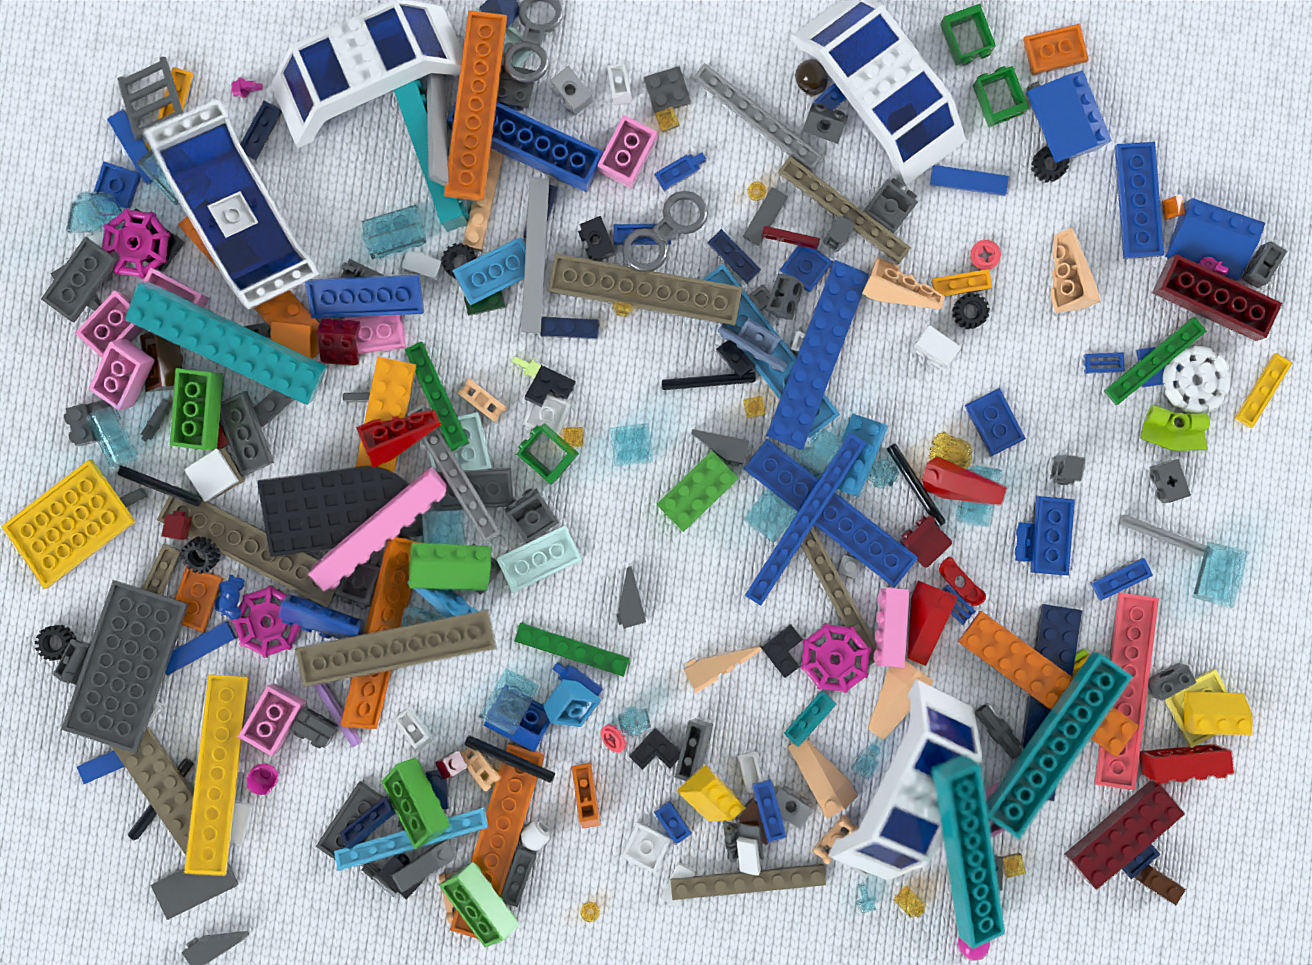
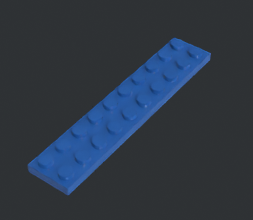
[766,260,870,450]
[743,439,918,588]

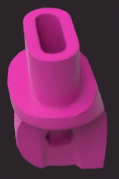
[231,77,263,98]
[1199,257,1230,276]

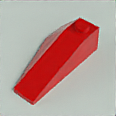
[356,410,441,468]
[922,456,1008,506]
[907,580,958,666]

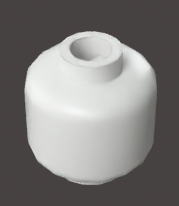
[521,821,550,851]

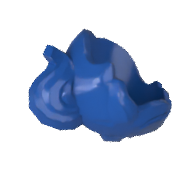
[215,575,245,620]

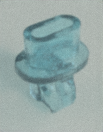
[856,883,876,913]

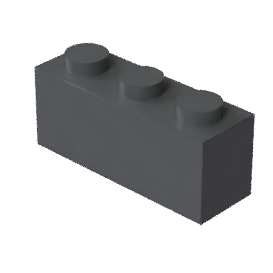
[674,718,713,781]

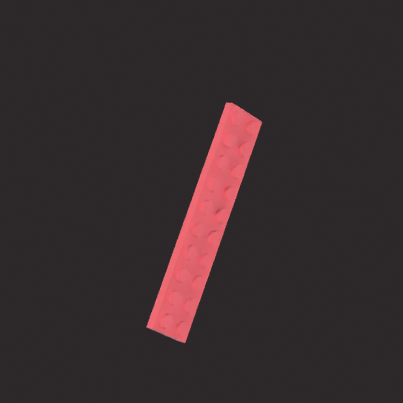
[1094,592,1159,790]

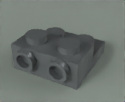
[864,178,918,234]
[64,400,118,446]
[504,488,559,543]
[335,563,380,610]

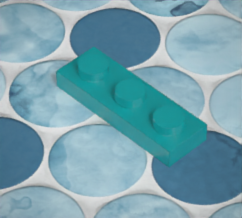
[784,690,837,747]

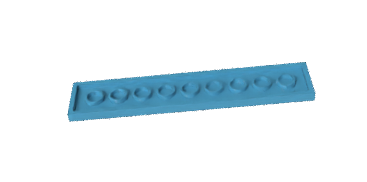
[702,264,840,438]

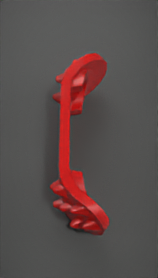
[939,556,986,606]

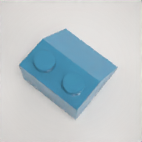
[543,679,601,727]

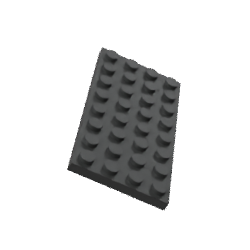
[61,580,189,753]

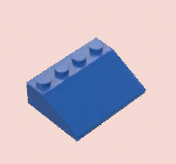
[1027,71,1112,163]
[1165,198,1265,281]
[278,594,363,639]

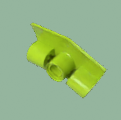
[1140,404,1210,451]

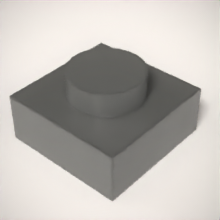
[748,284,771,311]

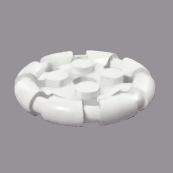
[1163,345,1231,414]

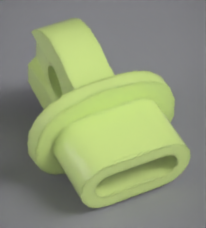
[511,356,541,378]

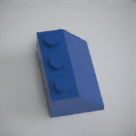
[483,685,550,752]

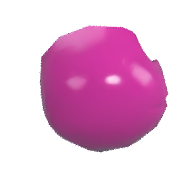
[246,763,279,795]
[957,937,990,961]

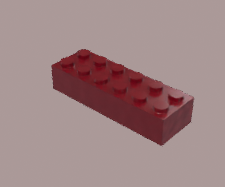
[1152,254,1283,341]
[1064,780,1185,890]

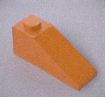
[572,763,601,829]

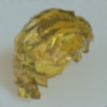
[928,431,973,469]

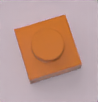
[1162,195,1185,220]

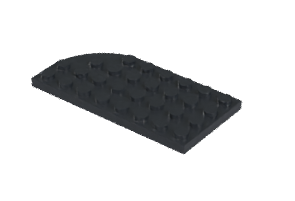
[257,465,426,557]

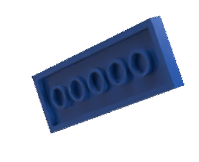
[1115,142,1164,259]
[305,274,425,318]

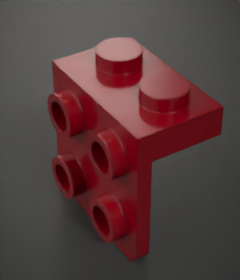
[316,318,361,365]
[899,515,952,568]

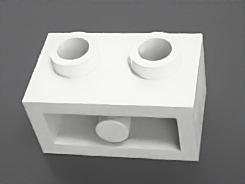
[912,325,961,368]

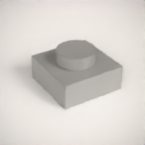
[837,554,861,579]

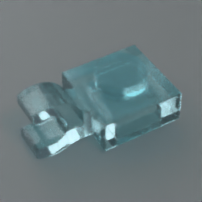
[851,743,880,780]

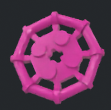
[102,208,171,279]
[232,585,301,658]
[800,623,871,693]

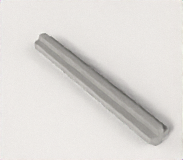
[1119,515,1213,557]

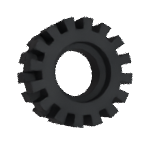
[1031,146,1070,183]
[441,243,477,279]
[952,293,990,329]
[181,536,221,574]
[35,625,76,661]

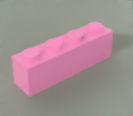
[874,588,909,668]

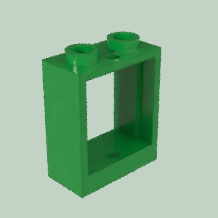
[940,3,996,66]
[972,66,1029,128]
[516,423,579,485]

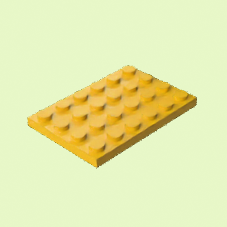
[1,459,136,589]

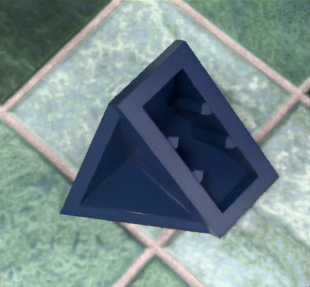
[479,0,519,28]

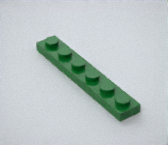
[1103,317,1207,405]
[404,341,470,452]
[514,623,630,677]

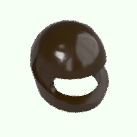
[795,59,827,96]

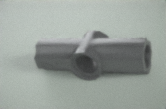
[975,703,1024,759]

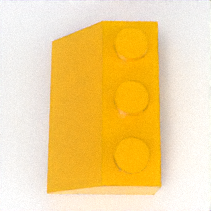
[1184,691,1253,735]
[676,764,746,822]

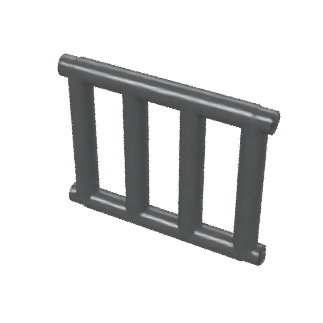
[117,57,183,141]

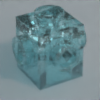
[867,460,897,489]
[618,706,651,736]

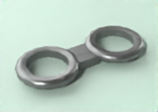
[503,0,563,83]
[622,191,708,272]

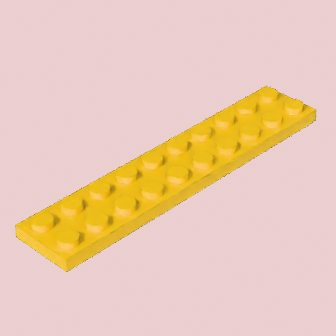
[184,674,249,876]

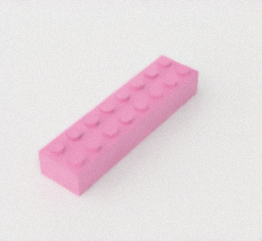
[308,466,447,591]

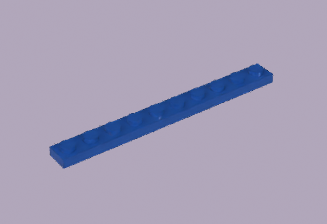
[745,433,866,606]

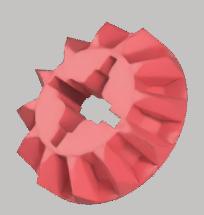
[970,240,1001,270]
[600,723,627,753]

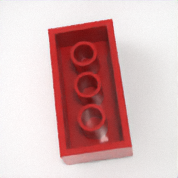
[1139,744,1235,784]

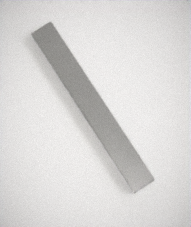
[426,47,449,186]
[693,63,824,172]
[521,178,549,334]
[406,404,501,544]

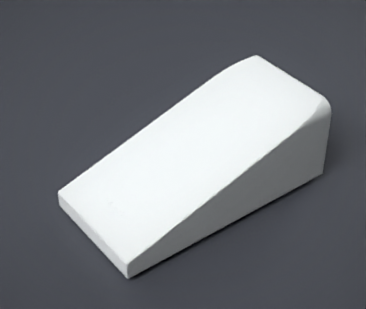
[606,63,632,106]
[401,250,443,281]
[394,707,434,750]

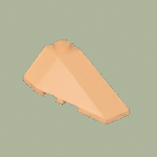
[1051,228,1101,313]
[862,256,945,309]
[683,645,762,693]
[868,660,934,740]
[788,739,858,819]

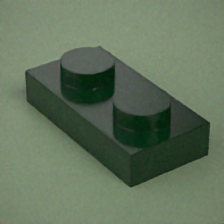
[464,290,506,316]

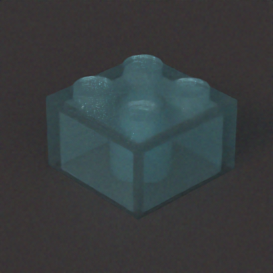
[610,423,653,467]
[799,429,844,475]
[743,489,798,543]
[422,509,466,545]

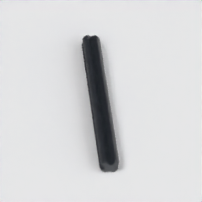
[661,372,756,390]
[887,444,946,527]
[117,466,202,506]
[464,735,555,783]
[128,758,194,840]

